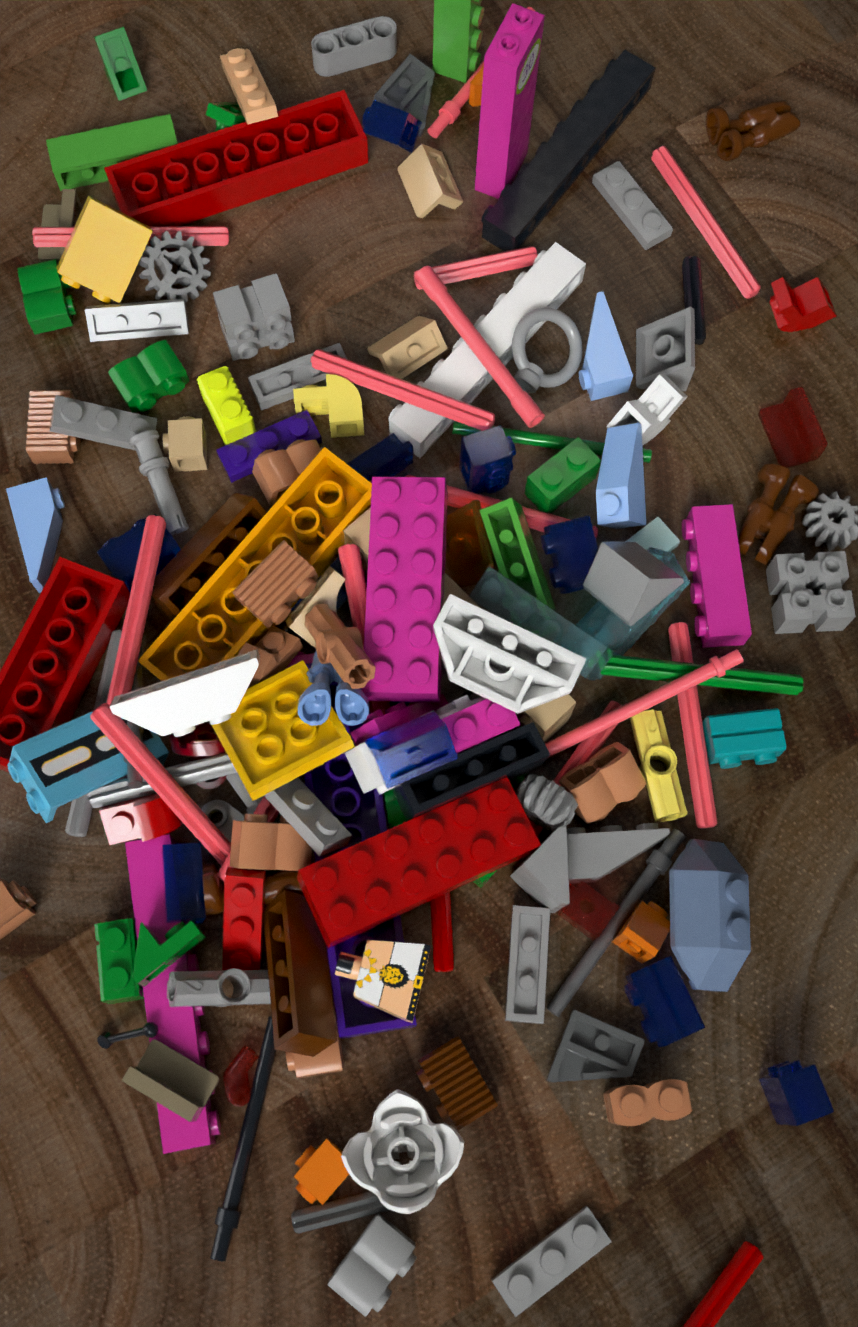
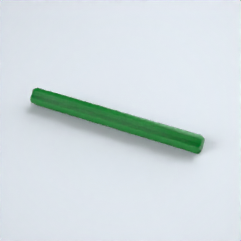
[599,654,804,695]

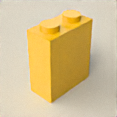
[56,195,153,304]

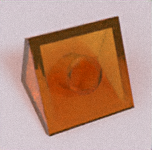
[445,499,494,588]

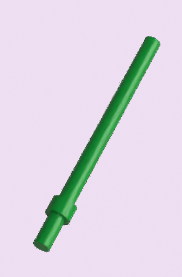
[452,421,652,463]

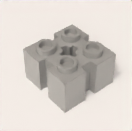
[213,273,295,361]
[766,551,856,634]

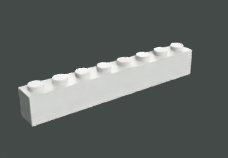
[389,242,586,458]

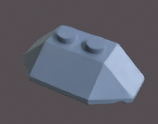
[669,839,751,992]

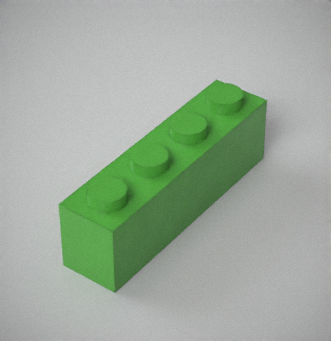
[433,0,484,83]
[46,114,178,191]
[479,498,564,640]

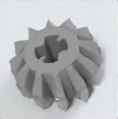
[802,491,858,551]
[515,774,578,832]

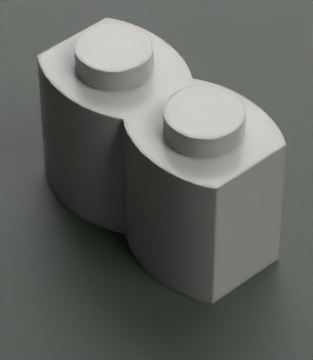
[327,1213,417,1317]

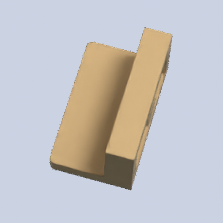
[398,144,463,218]
[367,316,448,379]

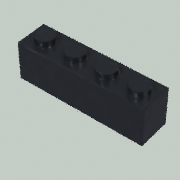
[393,722,550,821]

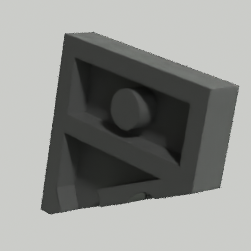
[373,54,435,137]
[546,1009,645,1082]

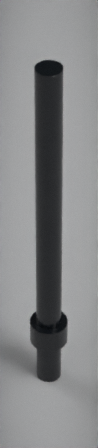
[210,1016,276,1262]

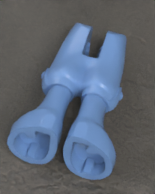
[297,650,369,726]

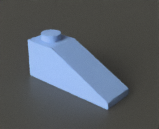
[579,291,633,401]
[596,423,646,529]
[6,477,65,593]

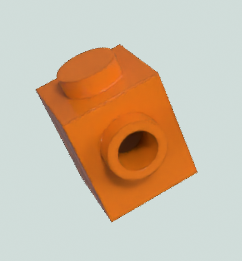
[293,1138,349,1205]

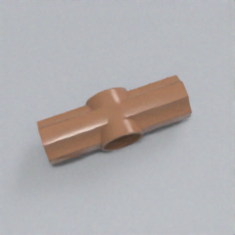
[304,604,376,689]

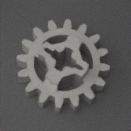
[138,231,211,303]

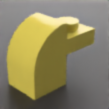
[293,374,364,438]

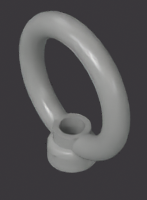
[512,307,583,393]

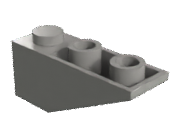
[567,823,670,884]

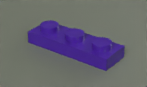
[216,410,322,483]

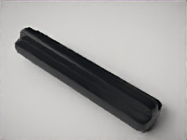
[682,256,706,345]

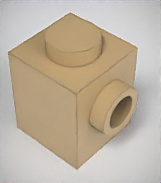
[162,416,208,472]

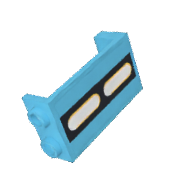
[8,711,169,823]

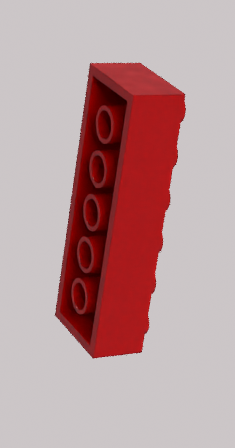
[0,557,130,773]
[297,777,541,948]

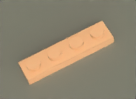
[220,48,278,125]

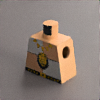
[335,940,431,1023]

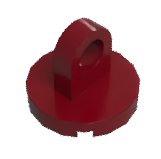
[169,722,227,789]

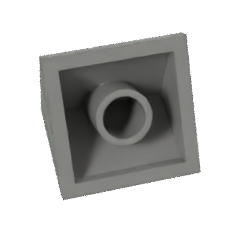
[636,307,695,391]
[583,542,684,627]
[510,827,570,913]

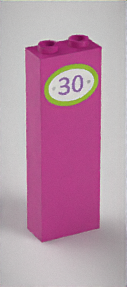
[475,3,545,199]

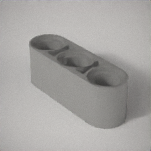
[311,16,397,77]

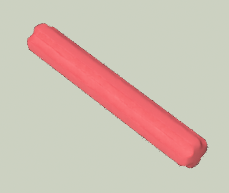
[414,246,538,290]

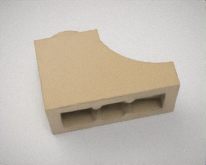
[285,566,346,648]

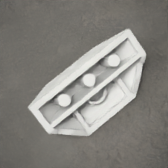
[433,594,587,714]
[110,649,260,737]

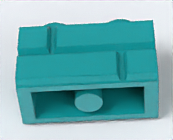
[703,708,787,769]

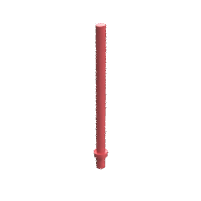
[545,649,744,758]

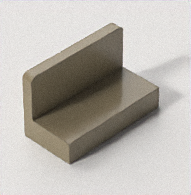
[38,189,83,263]
[121,1040,220,1122]

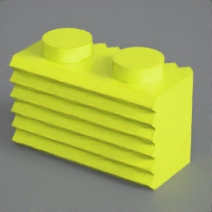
[197,366,256,446]

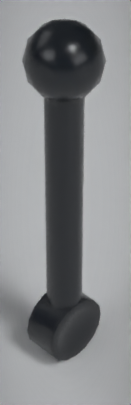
[97,1022,158,1049]

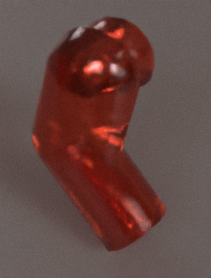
[223,1045,259,1107]

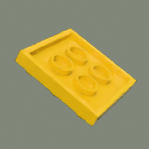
[212,660,355,801]

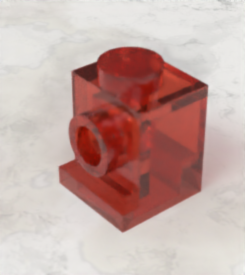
[558,881,620,941]

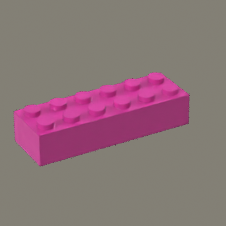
[362,477,448,703]

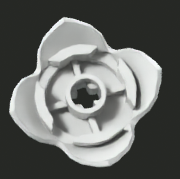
[341,1089,464,1214]

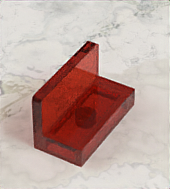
[758,387,828,468]

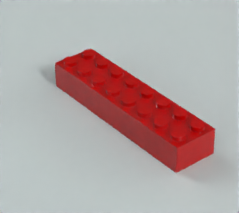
[104,90,368,226]

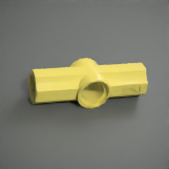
[630,709,687,822]

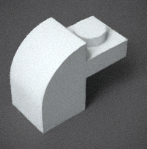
[607,374,688,446]

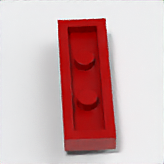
[222,867,266,971]

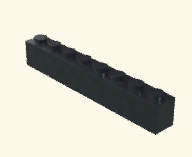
[481,50,656,252]

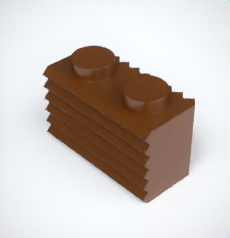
[415,1036,498,1131]

